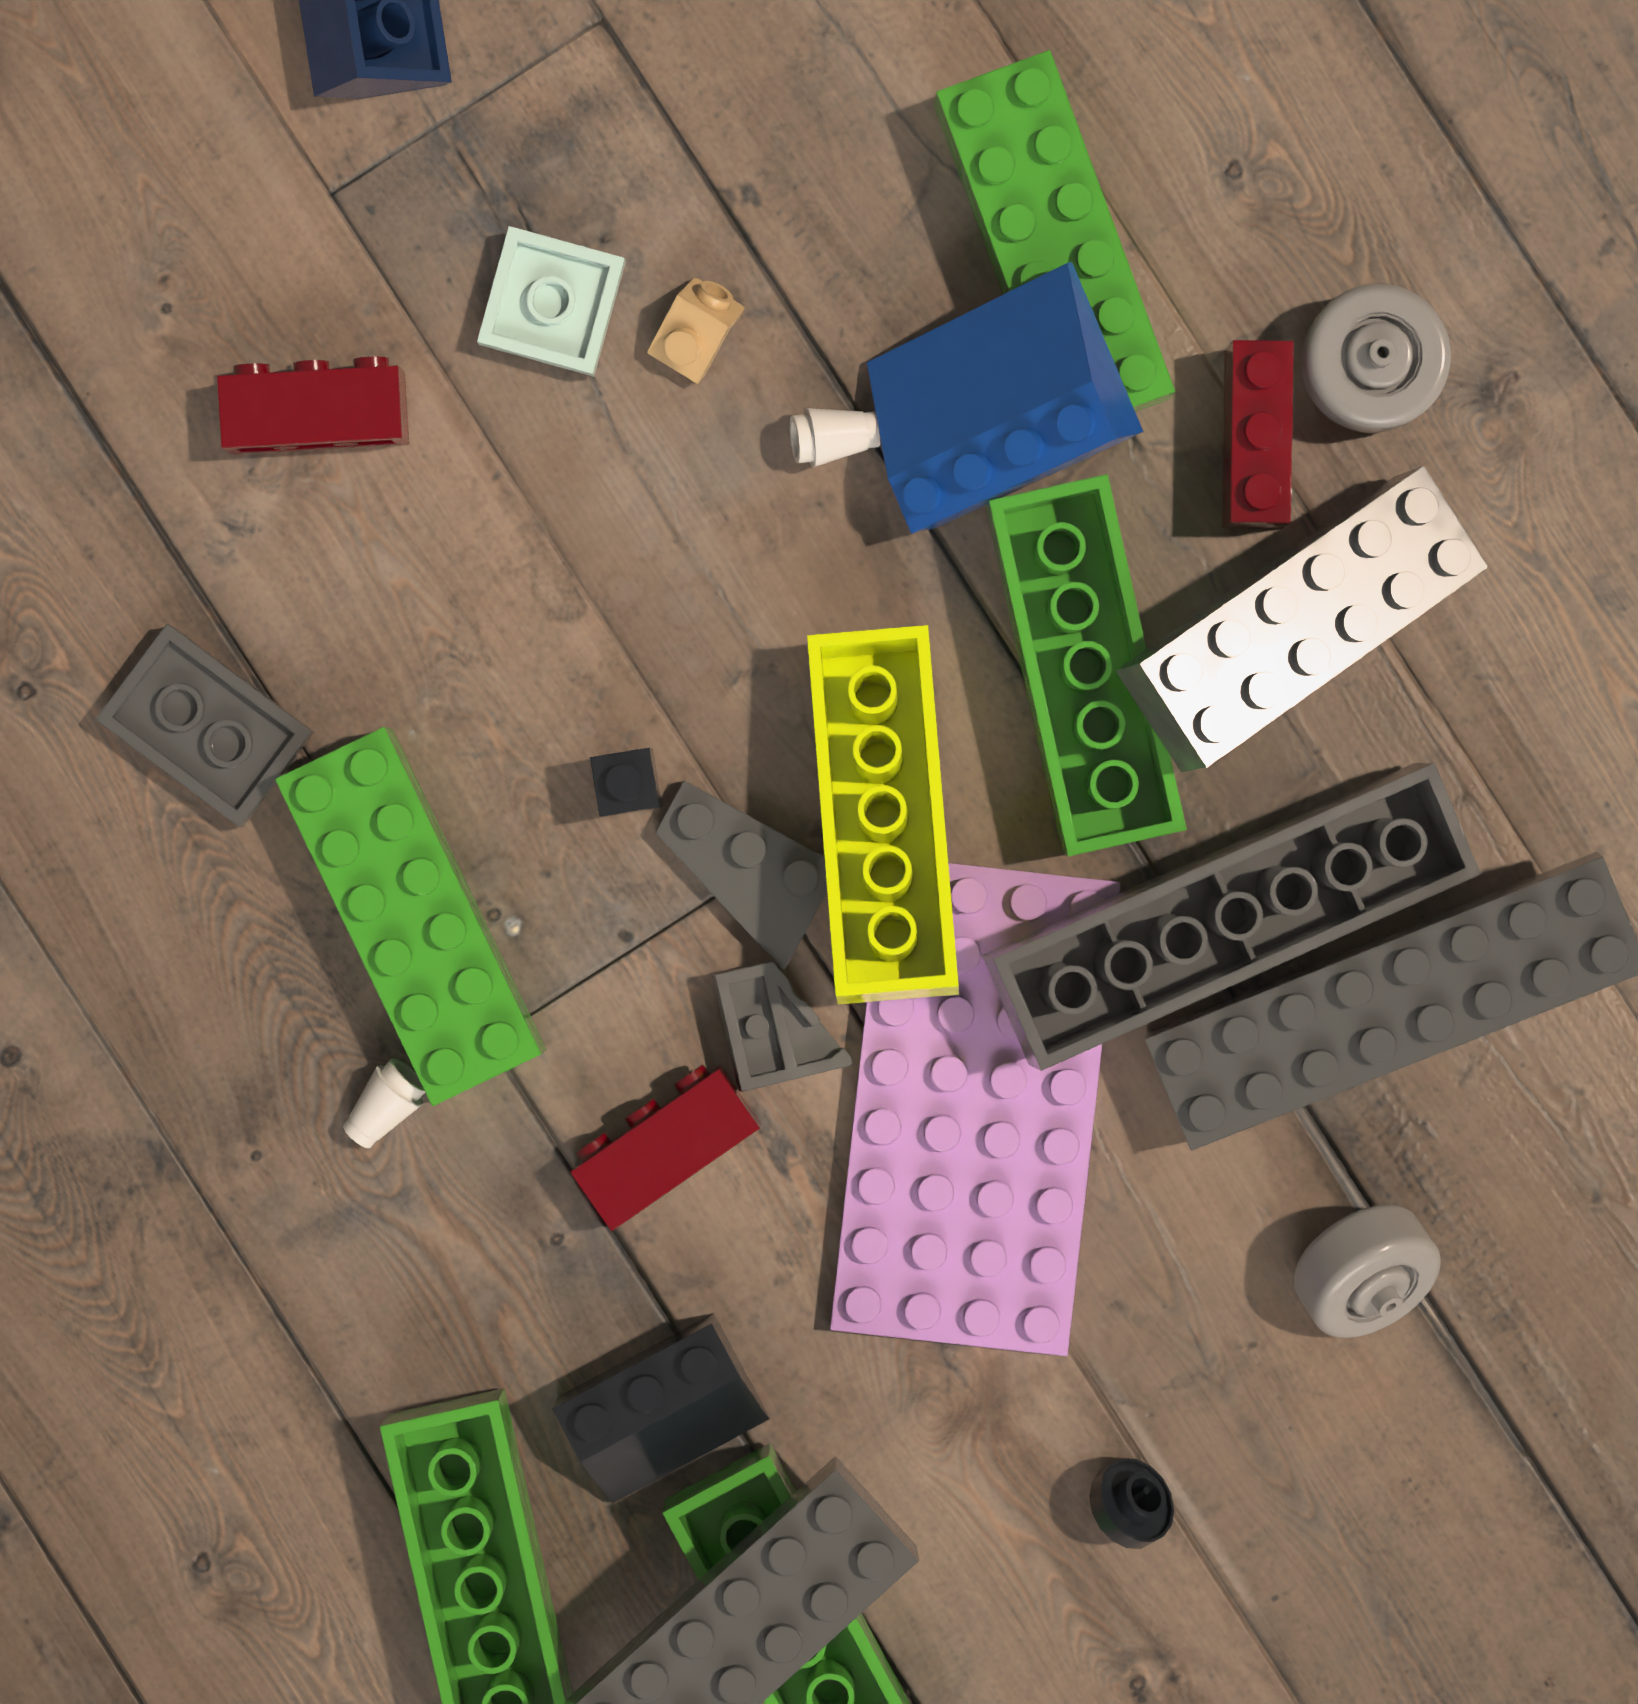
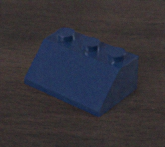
[299,0,452,99]

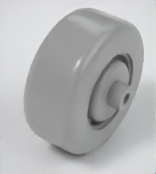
[1301,283,1451,433]
[1293,1205,1441,1338]

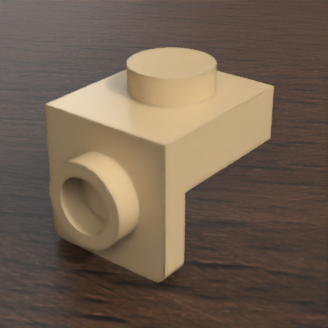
[647,278,745,384]

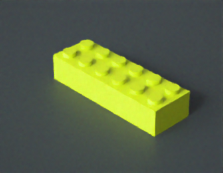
[807,625,959,1004]

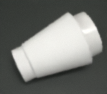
[790,408,880,467]
[343,1058,425,1148]

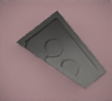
[656,781,827,970]

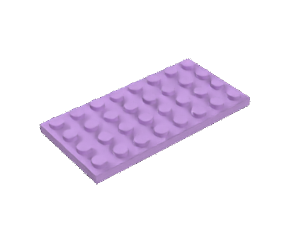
[830,863,1120,1356]

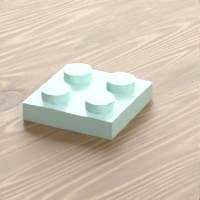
[477,226,626,377]

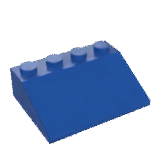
[867,262,1144,534]

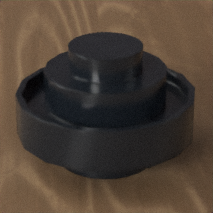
[1089,1458,1174,1549]

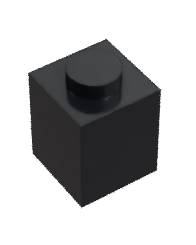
[590,747,662,817]

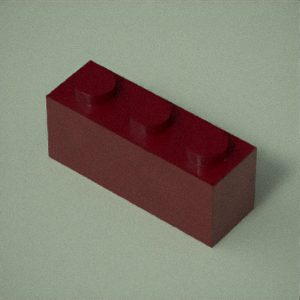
[1222,340,1294,529]
[217,356,409,455]
[570,1064,761,1232]

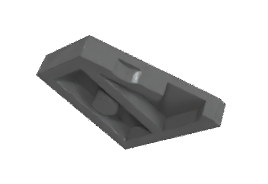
[712,961,853,1092]

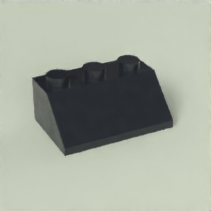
[552,1313,770,1503]

